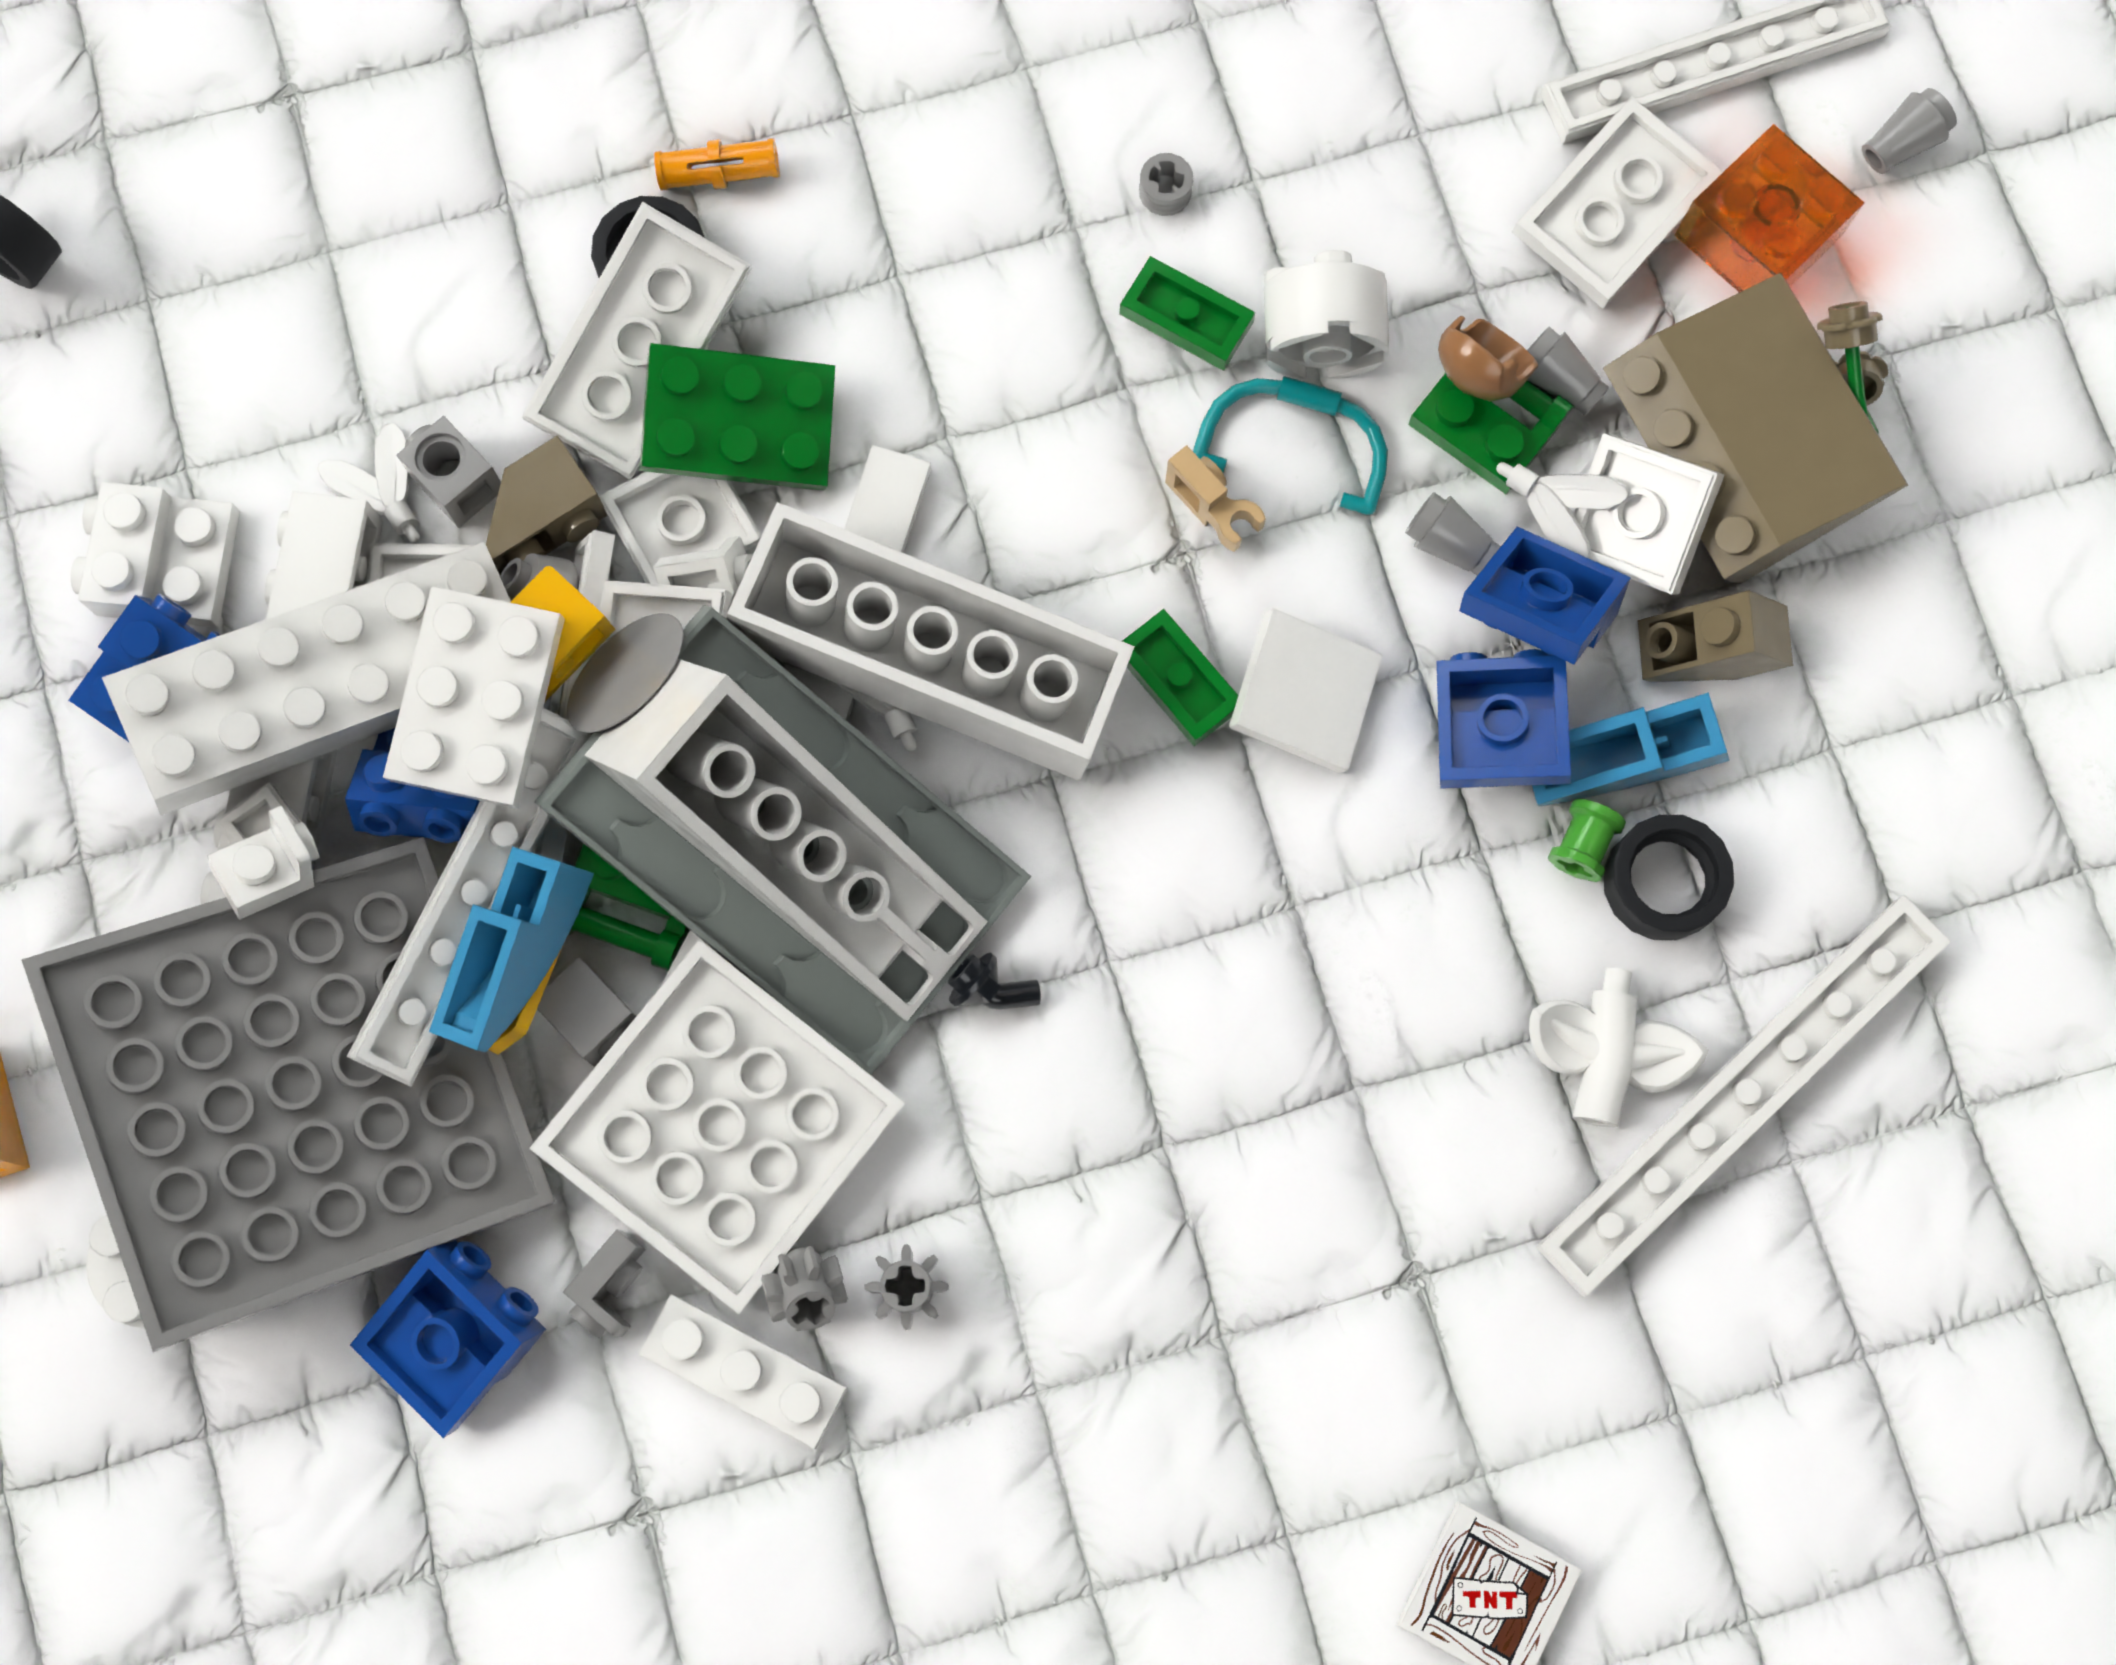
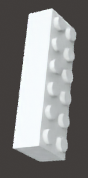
[727,502,1135,781]
[102,542,511,815]

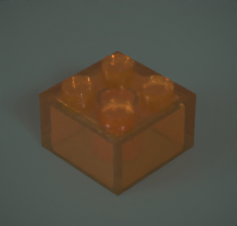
[1674,124,1865,293]

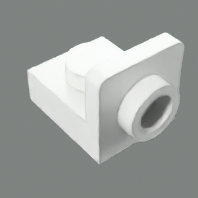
[653,536,752,603]
[207,806,319,920]

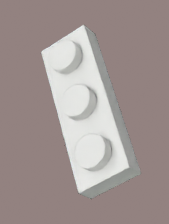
[638,1294,848,1449]

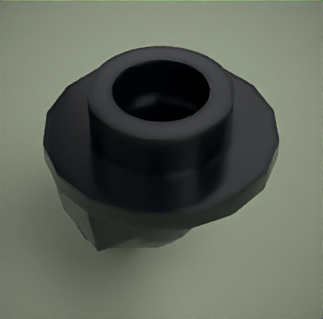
[948,952,1041,1009]

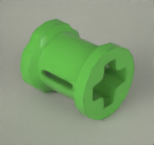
[1548,799,1626,882]

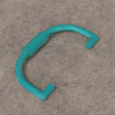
[1193,376,1388,515]

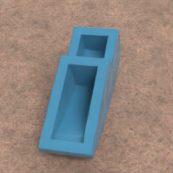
[1532,692,1730,807]
[429,847,594,1052]

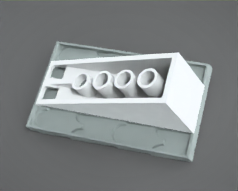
[534,605,1032,1075]

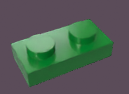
[1119,256,1256,371]
[1122,609,1239,747]

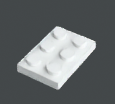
[1512,96,1724,308]
[383,586,565,809]

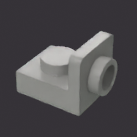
[563,1229,646,1338]

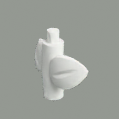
[1529,968,1709,1127]

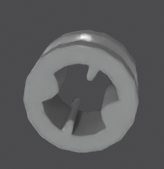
[1139,153,1193,216]

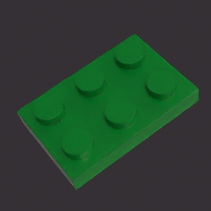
[639,343,835,491]

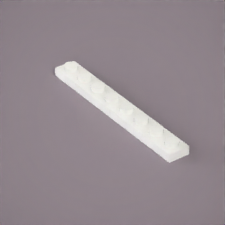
[1536,895,1951,1296]

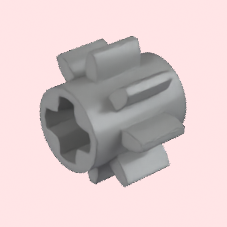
[865,1244,949,1330]
[761,1246,848,1331]

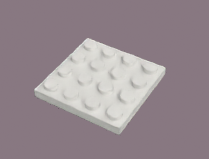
[529,939,905,1314]

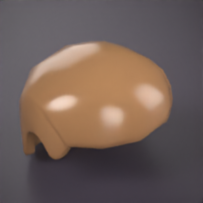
[1438,316,1538,402]

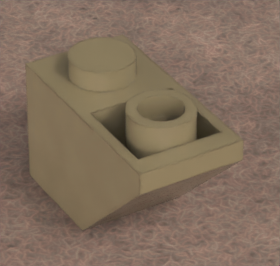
[486,435,608,575]
[1638,590,1793,682]

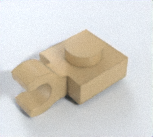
[1165,445,1266,552]

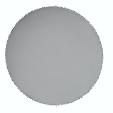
[567,613,684,733]

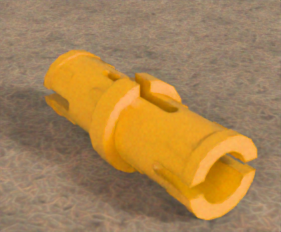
[654,138,780,191]

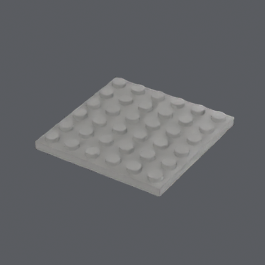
[21,837,555,1352]

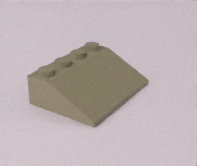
[1603,273,1908,584]

